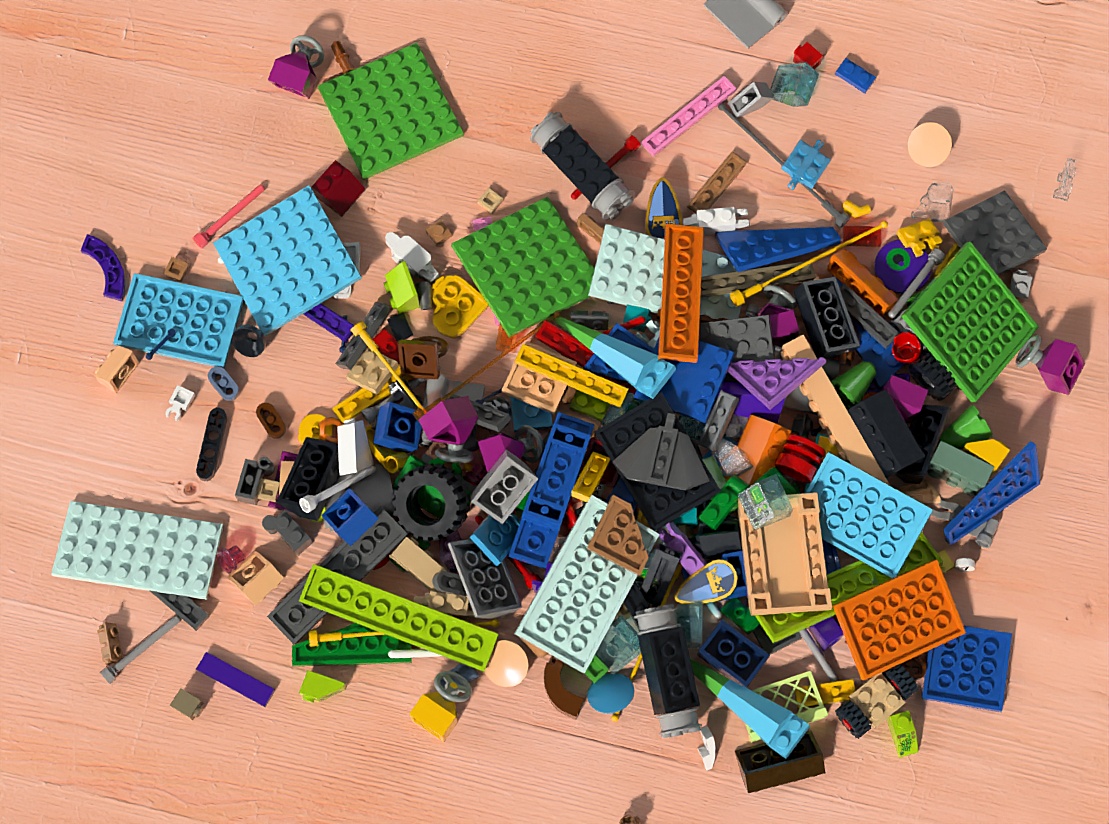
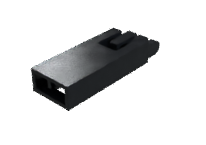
[640,543,682,608]

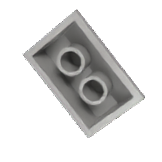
[471,449,538,524]

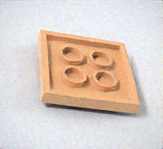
[501,340,577,414]

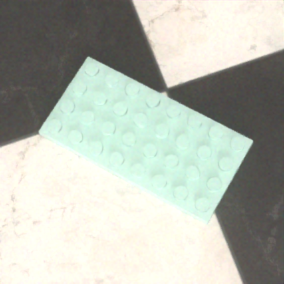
[588,224,749,320]
[514,495,660,673]
[51,501,224,600]

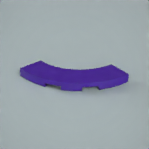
[80,234,125,302]

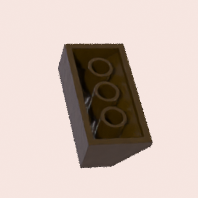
[735,731,826,793]

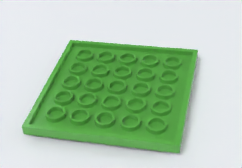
[318,43,464,180]
[451,197,594,338]
[901,242,1039,402]

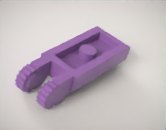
[658,522,707,576]

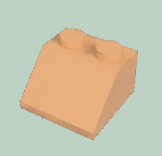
[95,346,139,394]
[227,550,284,606]

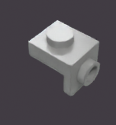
[1009,269,1032,299]

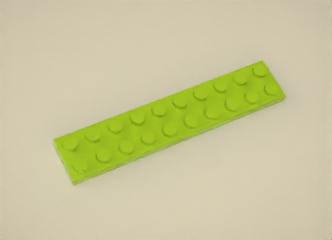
[755,532,943,643]
[299,564,499,672]

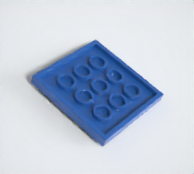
[634,338,734,424]
[921,626,1012,712]

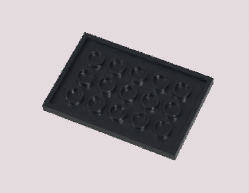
[594,392,721,532]

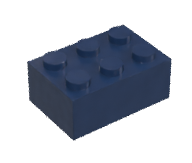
[697,620,770,688]

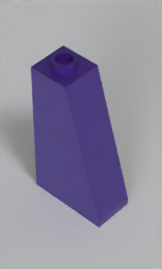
[713,382,786,424]
[807,617,844,651]

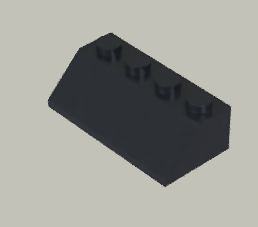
[793,277,860,360]
[847,389,926,478]
[896,404,951,484]
[277,437,339,521]

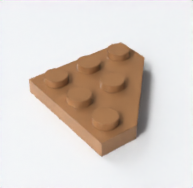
[586,495,649,576]

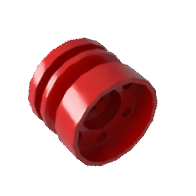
[774,435,826,483]

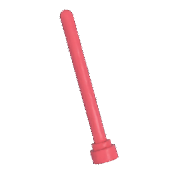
[192,185,265,249]

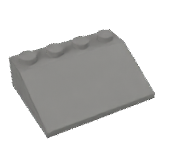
[448,539,522,619]

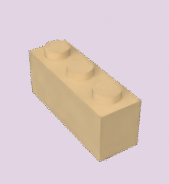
[388,537,449,592]

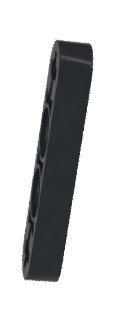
[196,408,227,481]

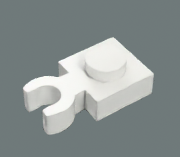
[165,385,195,422]

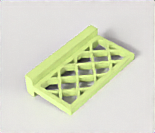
[745,671,828,743]

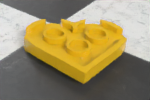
[432,275,489,339]

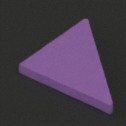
[728,357,826,410]

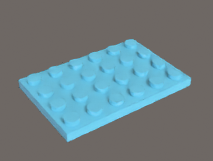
[113,273,244,369]
[805,452,933,578]

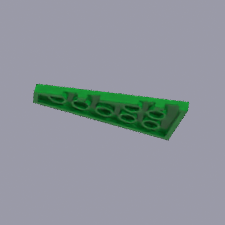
[292,623,412,667]

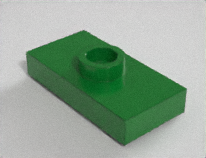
[721,598,760,635]

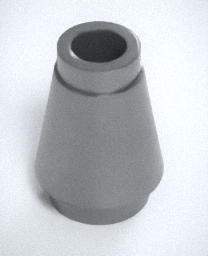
[415,282,432,310]

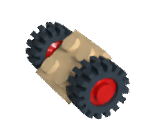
[835,664,918,739]

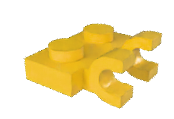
[897,219,942,257]

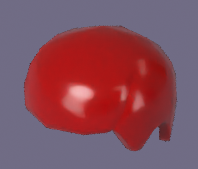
[892,332,921,363]

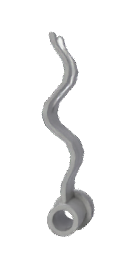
[929,499,999,548]

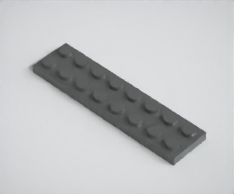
[267,506,409,645]

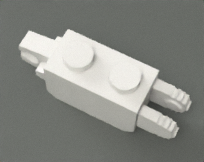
[683,207,750,236]
[385,231,439,284]

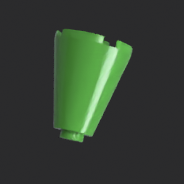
[830,361,876,410]
[938,404,993,450]

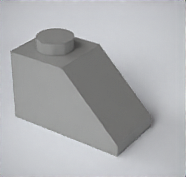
[728,82,774,118]

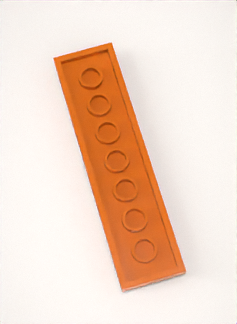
[658,224,704,363]

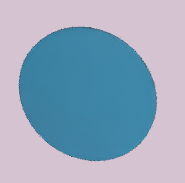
[587,673,635,713]

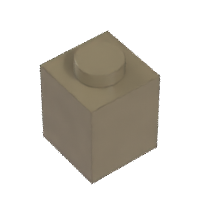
[170,688,204,720]

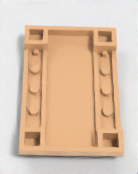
[738,493,832,616]

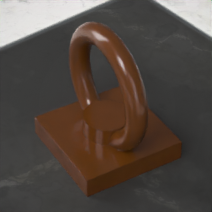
[398,336,449,379]

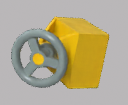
[409,671,472,742]

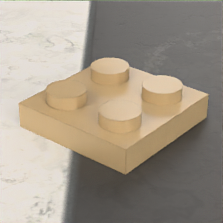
[346,348,399,394]

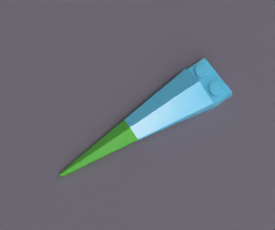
[549,315,676,399]
[690,659,810,758]

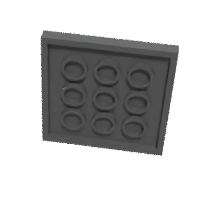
[943,190,1047,276]
[699,315,775,382]

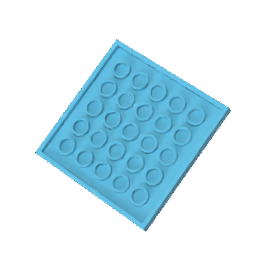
[213,185,362,336]

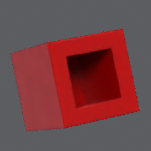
[793,42,823,75]

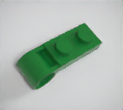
[699,475,751,530]

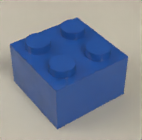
[373,402,424,454]
[321,488,379,546]

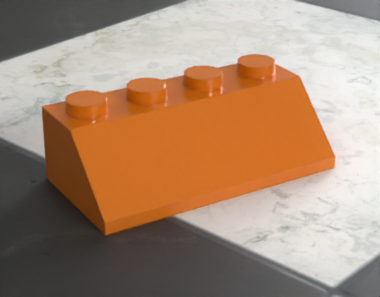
[827,249,899,318]
[724,415,792,498]

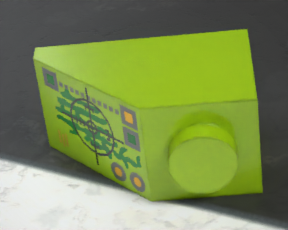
[299,670,347,703]
[886,711,918,758]

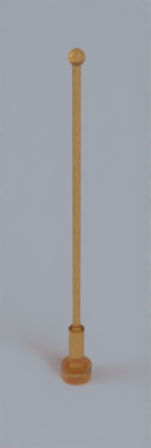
[413,311,561,423]

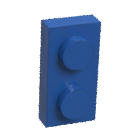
[835,58,876,93]

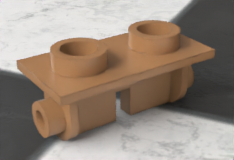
[97,622,123,665]

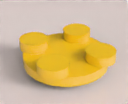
[298,414,334,444]

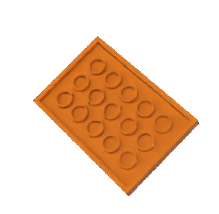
[832,560,966,680]

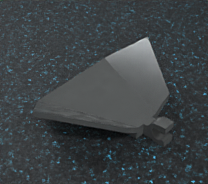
[613,413,709,490]

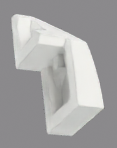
[698,725,715,771]

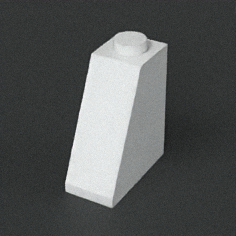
[337,418,374,476]

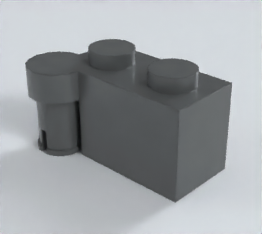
[235,457,275,505]
[262,510,312,556]

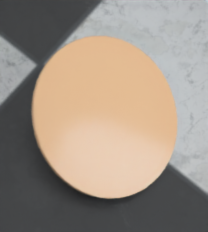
[908,122,952,167]
[485,640,529,687]

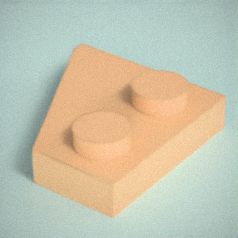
[893,480,941,503]

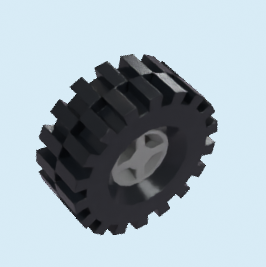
[909,352,957,401]

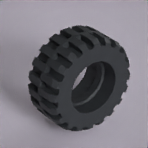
[392,463,471,541]

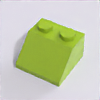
[383,261,420,314]

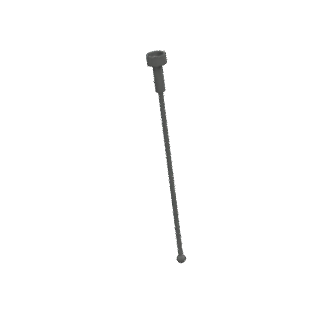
[718,103,850,228]

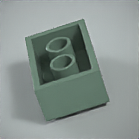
[927,441,994,496]

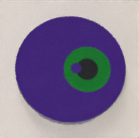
[874,240,931,294]

